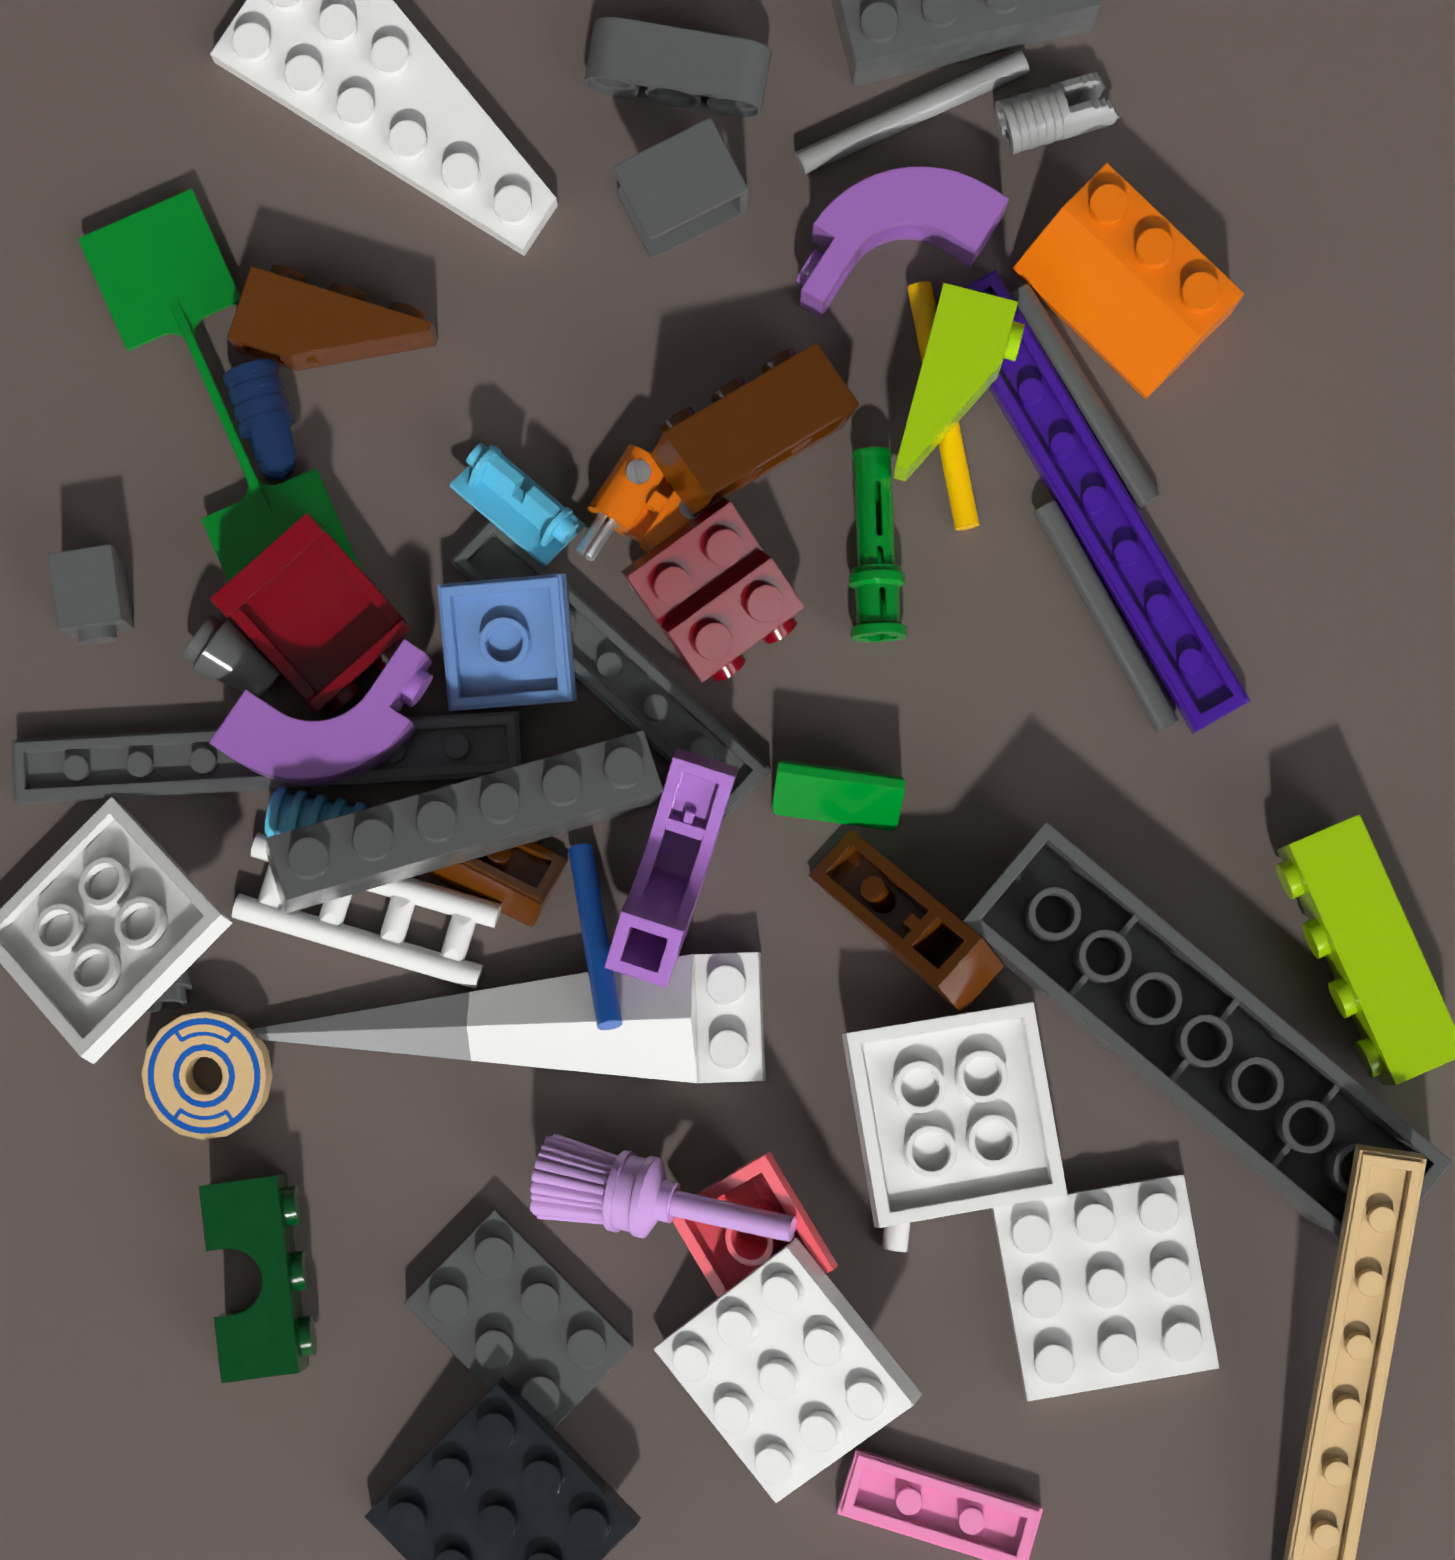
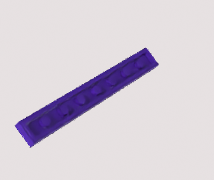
[963,270,1251,734]

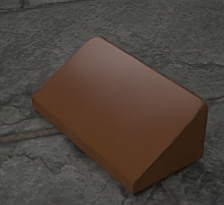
[425,841,569,927]

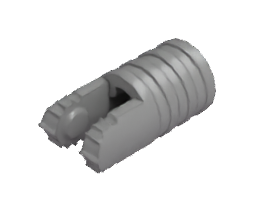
[995,72,1120,155]

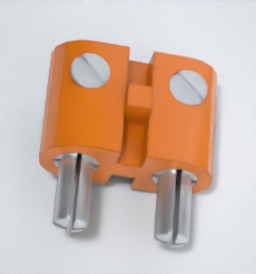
[576,444,704,589]

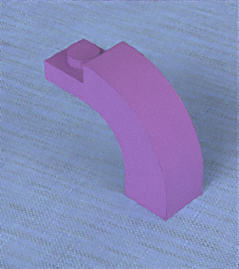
[796,167,1009,319]
[209,639,433,785]
[605,748,739,988]

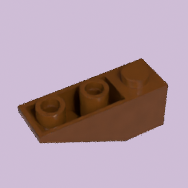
[227,265,438,371]

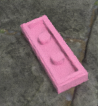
[836,1448,1043,1560]

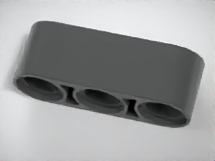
[584,17,772,118]

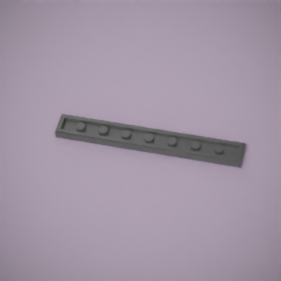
[11,711,523,805]

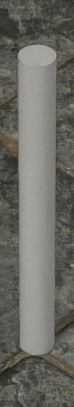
[795,50,1030,175]

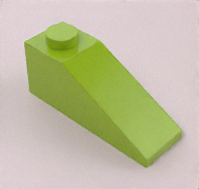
[893,283,1025,481]

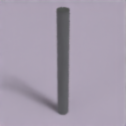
[1010,284,1160,508]
[1034,500,1178,732]

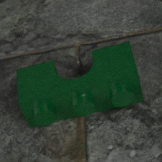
[199,1173,317,1383]

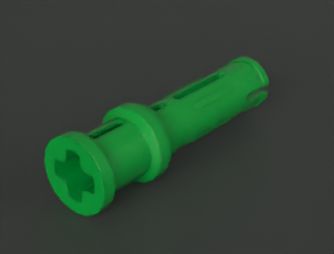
[848,447,907,643]

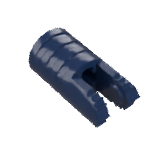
[222,359,297,483]

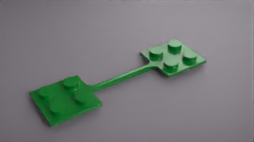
[77,189,362,582]

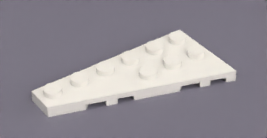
[210,0,558,256]

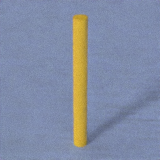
[907,281,980,530]

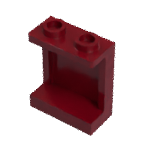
[210,513,412,714]

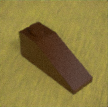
[808,829,1004,1013]

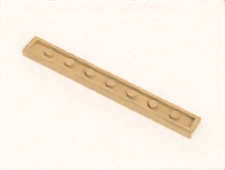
[1283,1144,1427,1560]

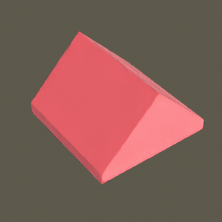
[672,1152,838,1298]

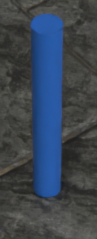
[568,843,623,1030]

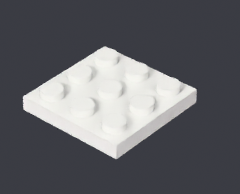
[0,797,232,1064]
[842,1002,1067,1228]
[991,1174,1219,1401]
[654,1237,922,1503]

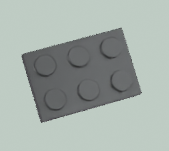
[403,1209,633,1428]

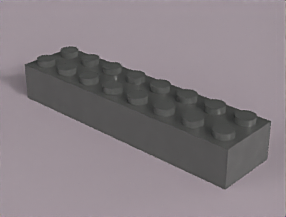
[961,822,1452,1246]

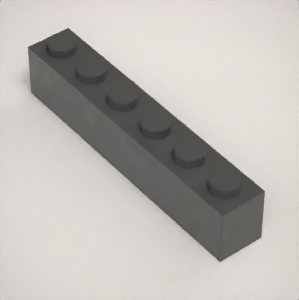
[266,730,663,914]

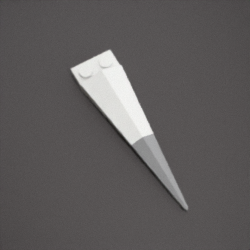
[253,952,765,1083]

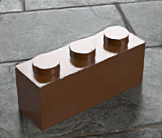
[651,342,860,517]

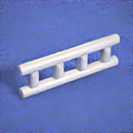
[232,832,501,989]

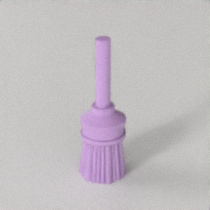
[530,1134,797,1243]

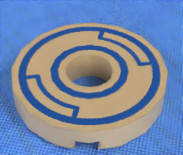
[141,1009,273,1140]

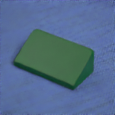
[772,760,906,831]

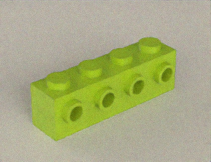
[1275,814,1455,1085]

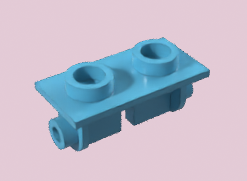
[449,443,586,568]

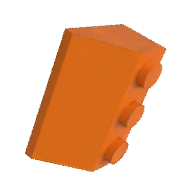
[1011,163,1245,400]

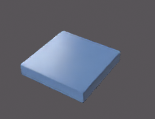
[437,573,577,711]

